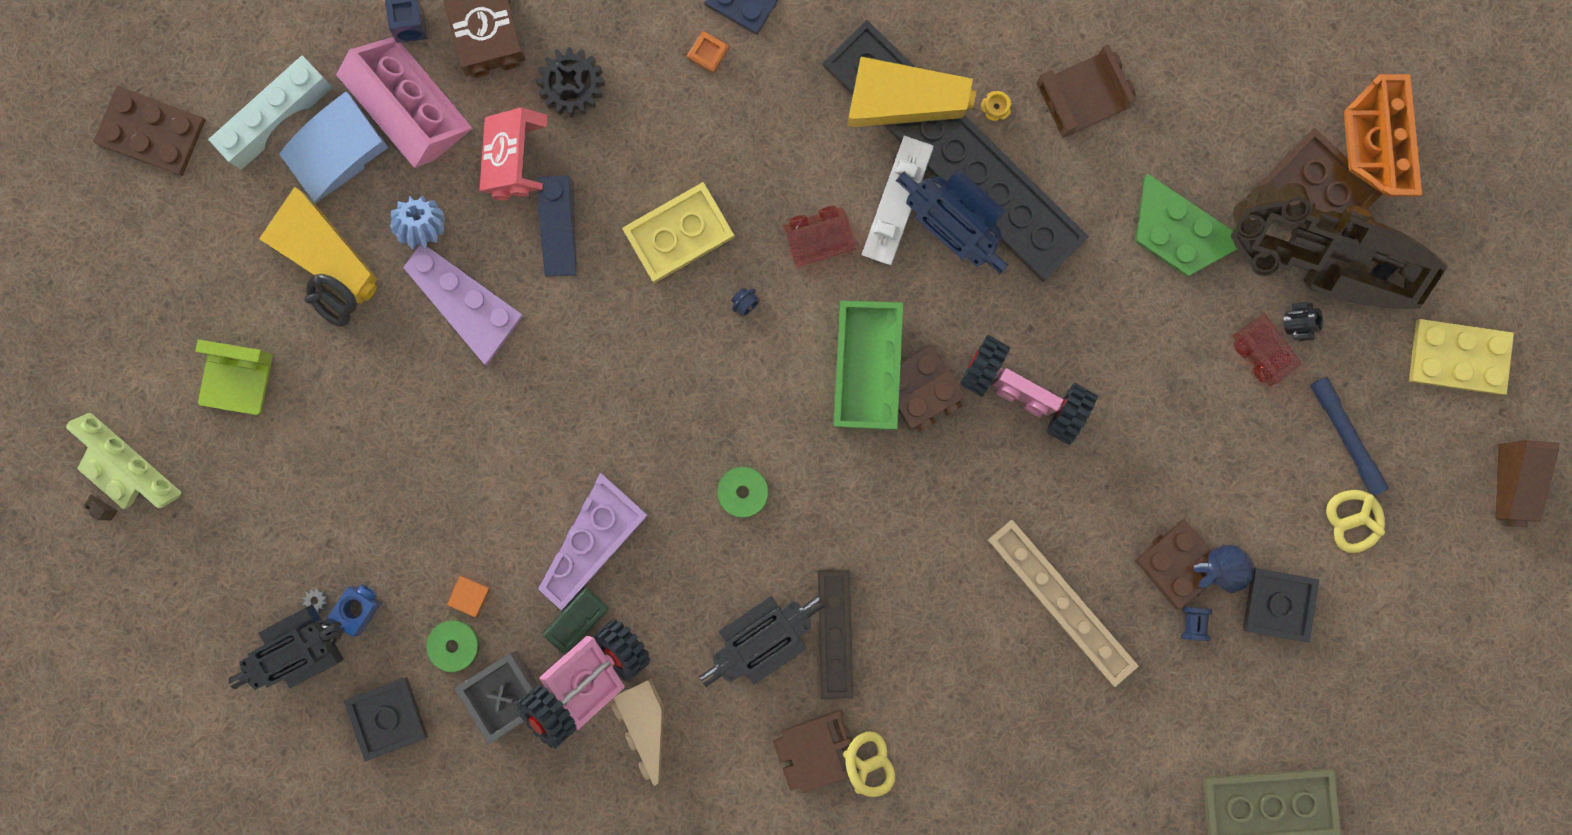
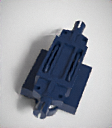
[895,169,1009,275]

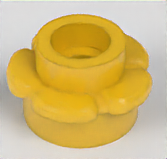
[981,91,1012,121]

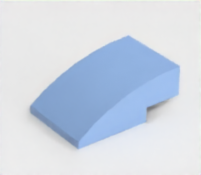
[279,91,389,204]

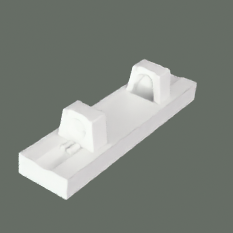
[862,136,934,266]

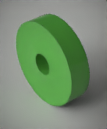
[717,467,768,518]
[426,620,479,672]

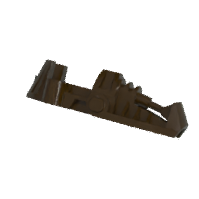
[1231,183,1448,309]

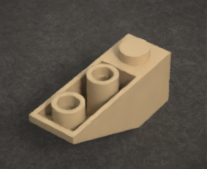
[611,678,664,786]

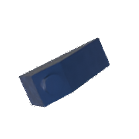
[537,175,576,277]

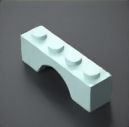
[208,55,333,170]

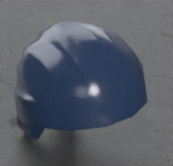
[1193,545,1254,593]

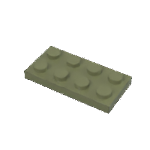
[1202,768,1341,835]

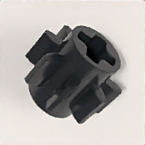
[1283,302,1323,341]

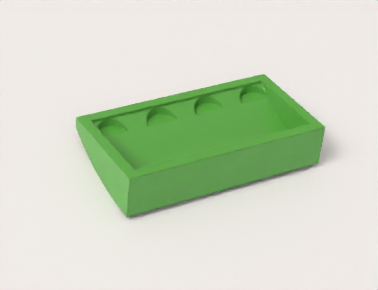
[834,300,904,430]

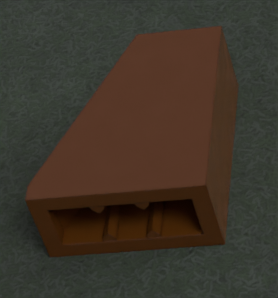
[1496,440,1560,528]

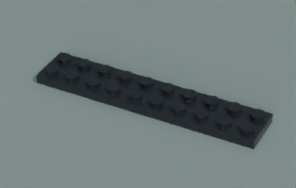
[823,20,1089,282]

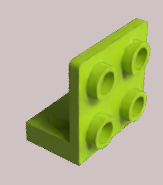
[195,339,273,415]

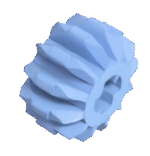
[390,195,445,250]

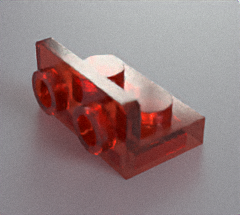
[783,206,856,268]
[1232,313,1302,386]

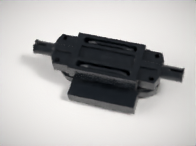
[699,595,825,687]
[228,604,344,690]

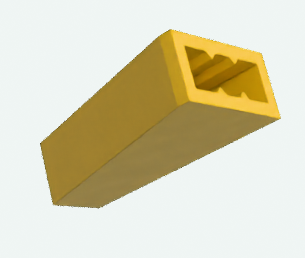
[847,57,976,127]
[259,187,378,304]

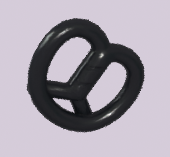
[304,274,357,327]

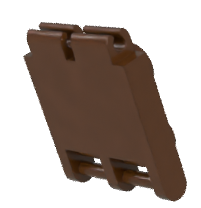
[773,709,859,793]

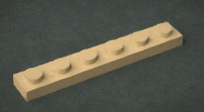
[987,520,1139,687]

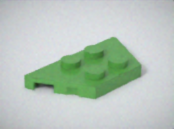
[1135,174,1237,277]

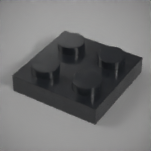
[1243,568,1319,643]
[344,677,428,761]

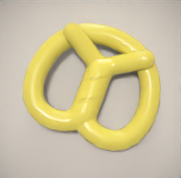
[1326,490,1385,553]
[843,731,895,797]

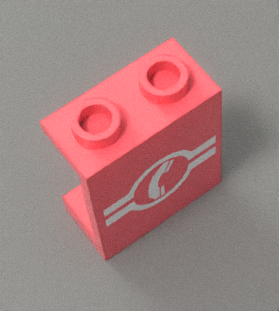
[479,107,548,200]

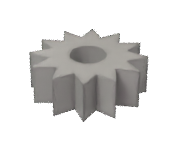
[302,588,328,613]

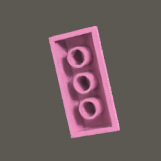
[336,37,473,168]

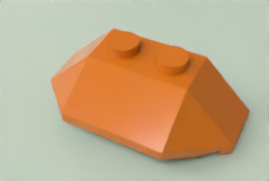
[1344,74,1422,197]

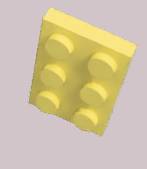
[622,182,735,283]
[1409,319,1514,396]

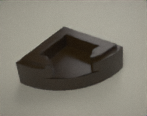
[84,495,118,521]

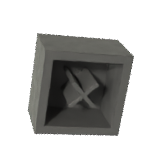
[454,650,538,744]

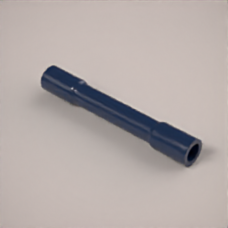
[1310,376,1389,496]

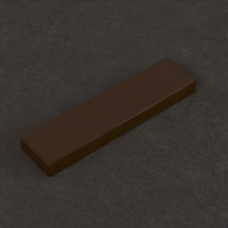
[818,569,853,699]

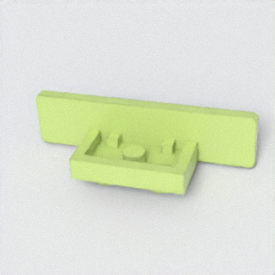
[66,413,181,509]

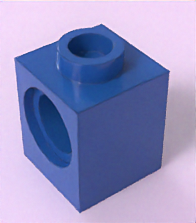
[327,585,382,637]

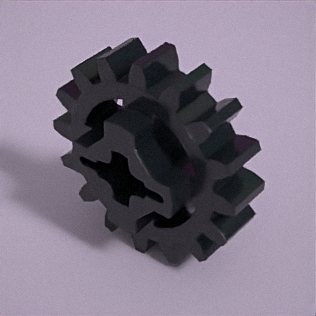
[536,47,605,117]

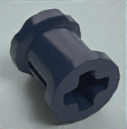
[1181,606,1212,641]

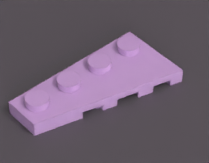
[403,244,523,366]
[538,473,648,611]

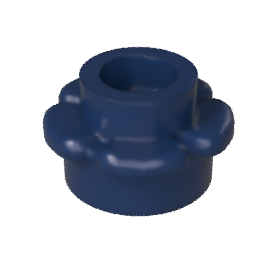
[731,288,760,317]

